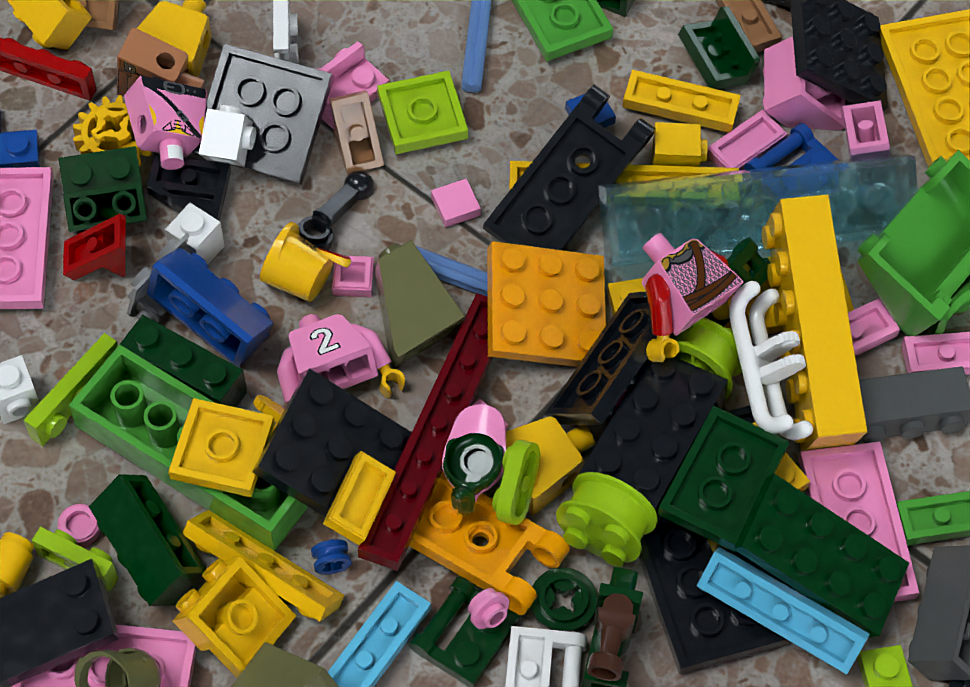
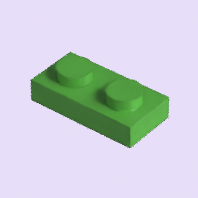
[896,491,970,546]

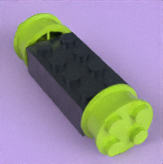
[556,318,742,567]

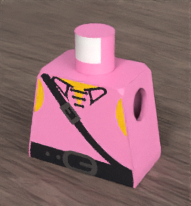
[124,75,207,170]

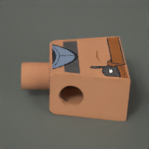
[117,27,206,97]

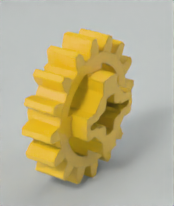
[73,95,152,166]

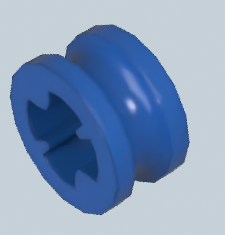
[311,539,352,574]

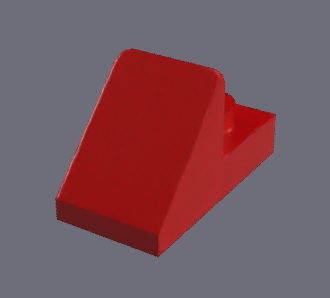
[63,214,126,280]

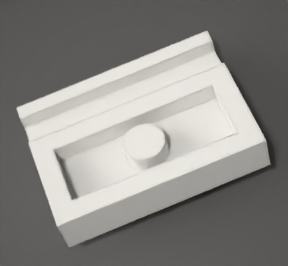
[273,0,299,64]

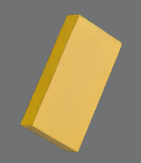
[323,451,396,545]

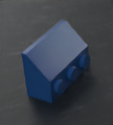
[147,247,274,368]

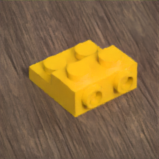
[172,555,297,678]

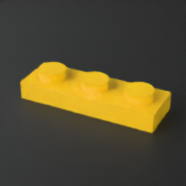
[622,69,741,133]

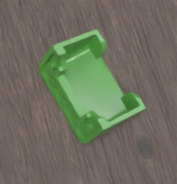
[857,150,970,336]

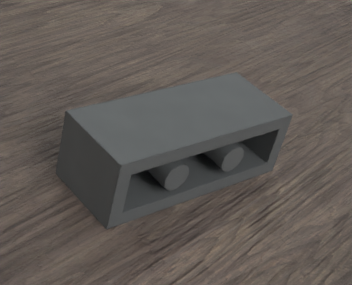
[859,366,970,443]
[908,545,970,680]

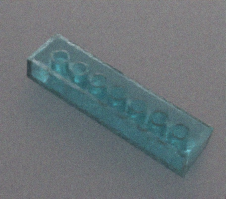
[598,154,918,266]

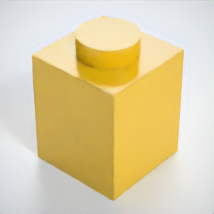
[652,122,708,167]

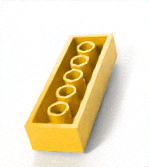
[762,194,867,451]

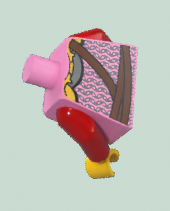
[642,233,744,362]

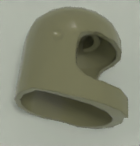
[74,648,161,687]

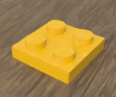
[168,398,275,498]

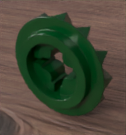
[530,567,597,632]

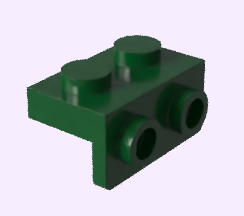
[678,6,760,89]

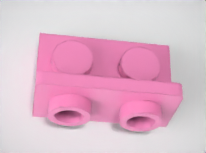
[318,41,390,130]

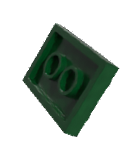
[657,406,790,552]

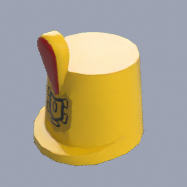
[260,221,351,302]

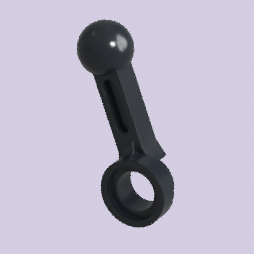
[297,170,374,250]

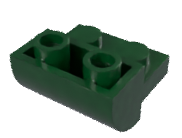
[58,146,148,233]

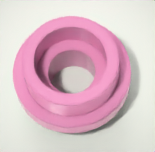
[468,588,510,629]

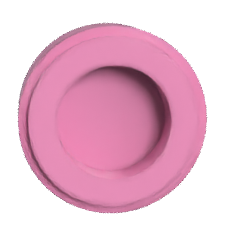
[58,504,101,548]

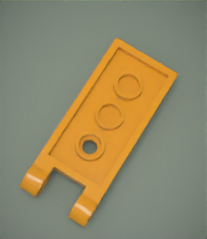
[409,471,570,615]

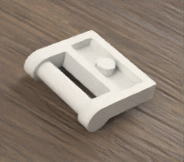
[505,626,587,687]

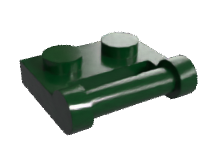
[409,577,520,687]

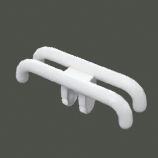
[729,281,813,440]

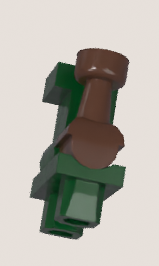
[582,567,643,687]

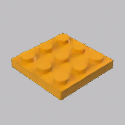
[487,241,606,367]

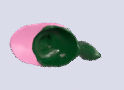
[442,404,507,515]

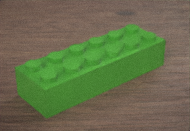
[69,344,308,551]

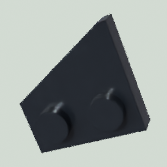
[147,154,231,221]

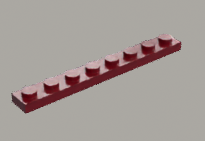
[358,293,493,571]

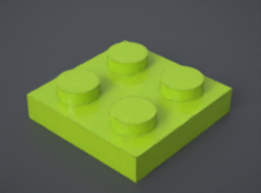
[377,70,468,155]

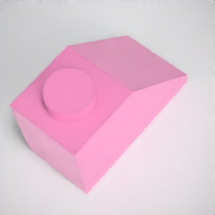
[843,100,890,165]

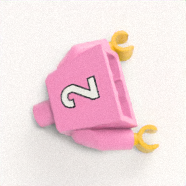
[277,314,405,403]

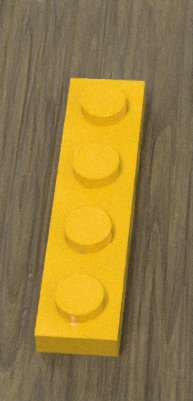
[183,509,345,622]

